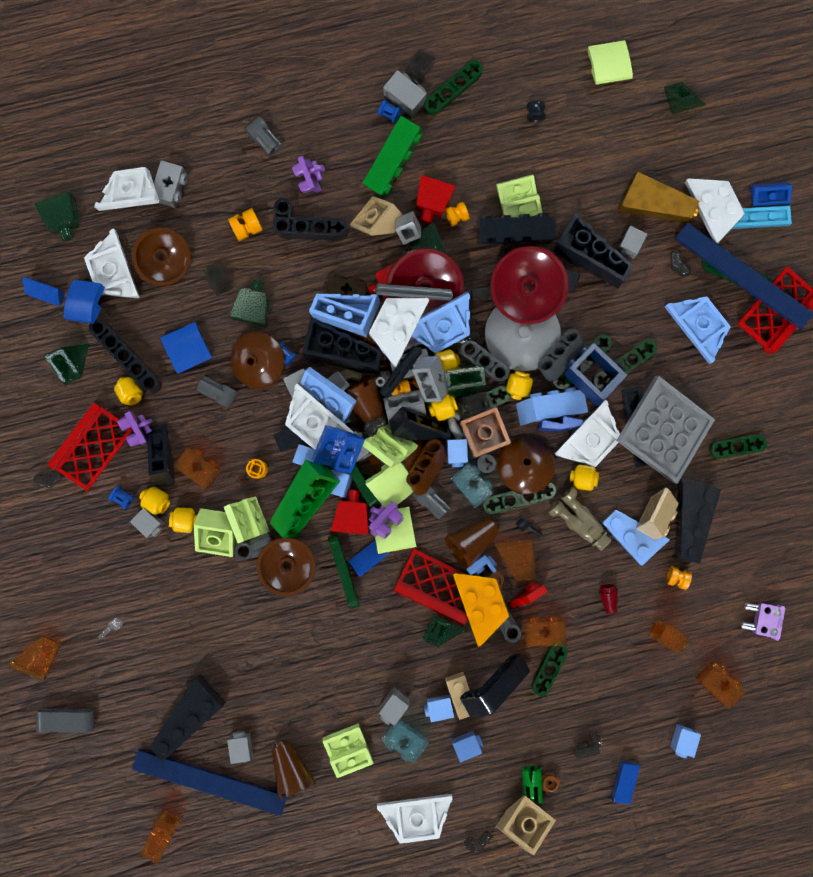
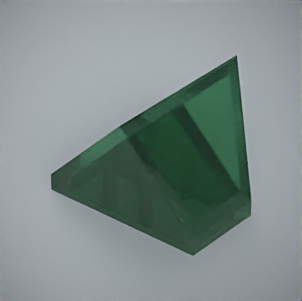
[664,82,707,115]
[45,344,89,385]
[445,365,486,402]
[422,612,469,648]

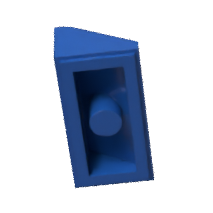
[751,182,793,206]
[22,277,65,306]
[349,540,390,577]
[611,760,640,804]

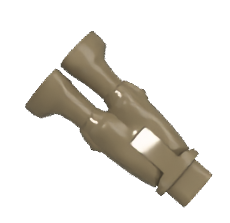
[548,487,612,551]

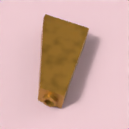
[618,172,700,224]

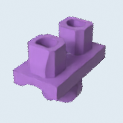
[292,156,325,193]
[117,411,153,447]
[369,501,404,539]

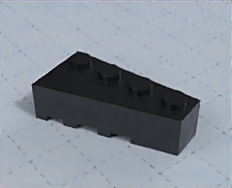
[553,212,633,289]
[476,213,555,245]
[302,317,382,375]
[675,478,721,564]
[149,674,226,762]

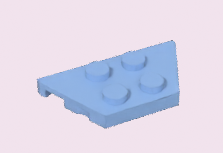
[412,292,470,353]
[665,297,731,364]

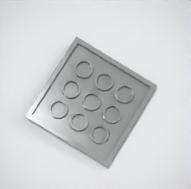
[616,376,715,484]

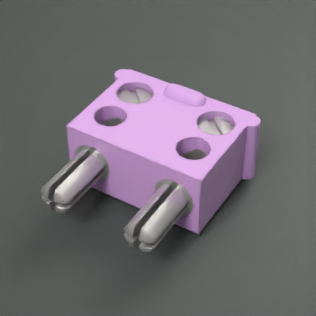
[741,602,785,641]

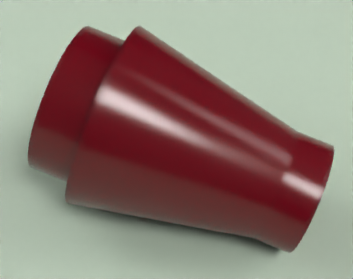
[599,584,618,614]

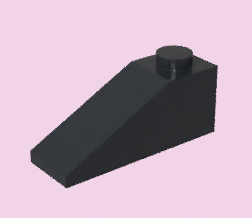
[389,406,451,440]
[147,424,175,487]

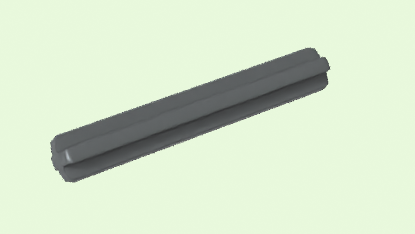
[376,284,453,301]

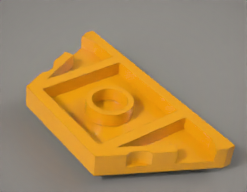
[453,573,509,647]

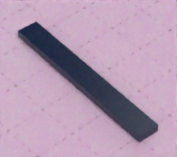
[675,223,813,330]
[132,749,287,816]

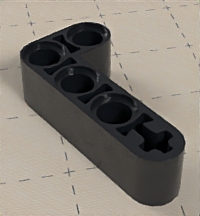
[273,198,348,241]
[460,653,530,717]

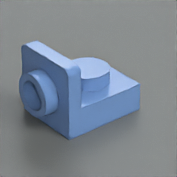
[466,554,497,575]

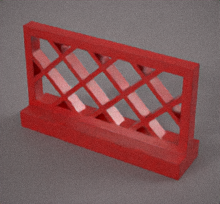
[737,266,813,354]
[47,403,133,491]
[393,549,468,625]

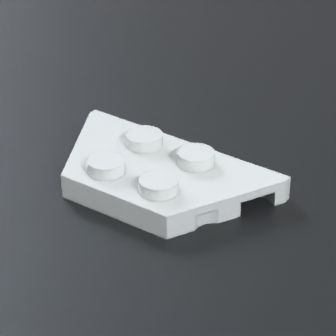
[94,167,159,211]
[685,179,745,244]
[84,229,140,298]
[369,298,429,367]
[285,384,354,450]
[555,400,620,467]
[377,794,452,844]

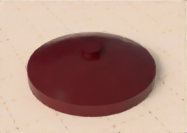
[490,246,568,325]
[386,248,464,316]

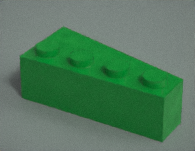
[362,116,425,197]
[270,460,340,538]

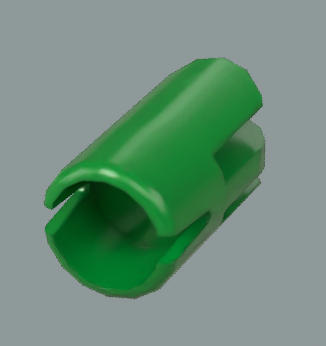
[522,765,543,804]

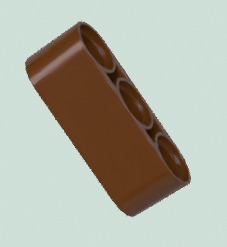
[406,439,448,495]

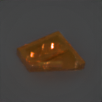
[495,540,536,581]
[9,636,62,681]

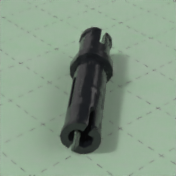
[379,345,422,399]

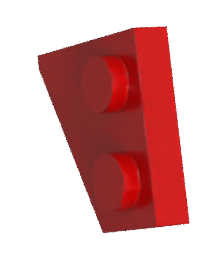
[508,582,548,609]

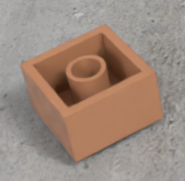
[459,407,511,458]

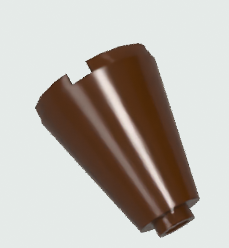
[344,376,386,432]
[444,518,499,568]
[272,740,317,801]

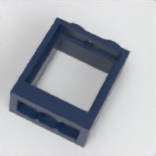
[564,343,627,406]

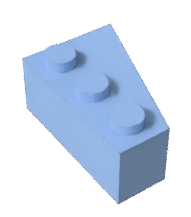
[309,294,381,337]
[516,387,588,426]

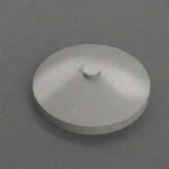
[484,307,561,372]

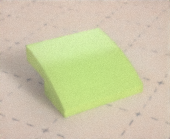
[588,40,633,84]
[496,175,542,218]
[363,424,418,468]
[365,462,413,508]
[224,496,270,543]
[371,507,416,554]
[322,723,374,778]

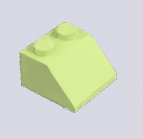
[194,508,236,557]

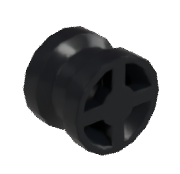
[527,100,546,123]
[476,454,496,474]

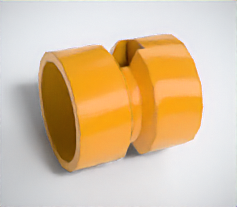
[228,208,263,241]

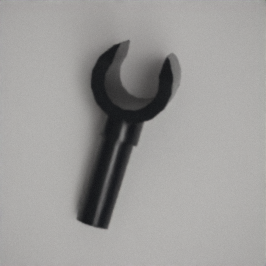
[516,518,542,537]

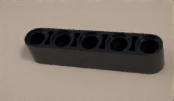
[89,319,162,394]

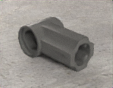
[245,116,281,156]
[197,376,238,409]
[411,487,450,520]
[235,532,273,560]
[499,606,521,643]

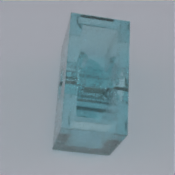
[450,463,494,508]
[382,719,428,764]

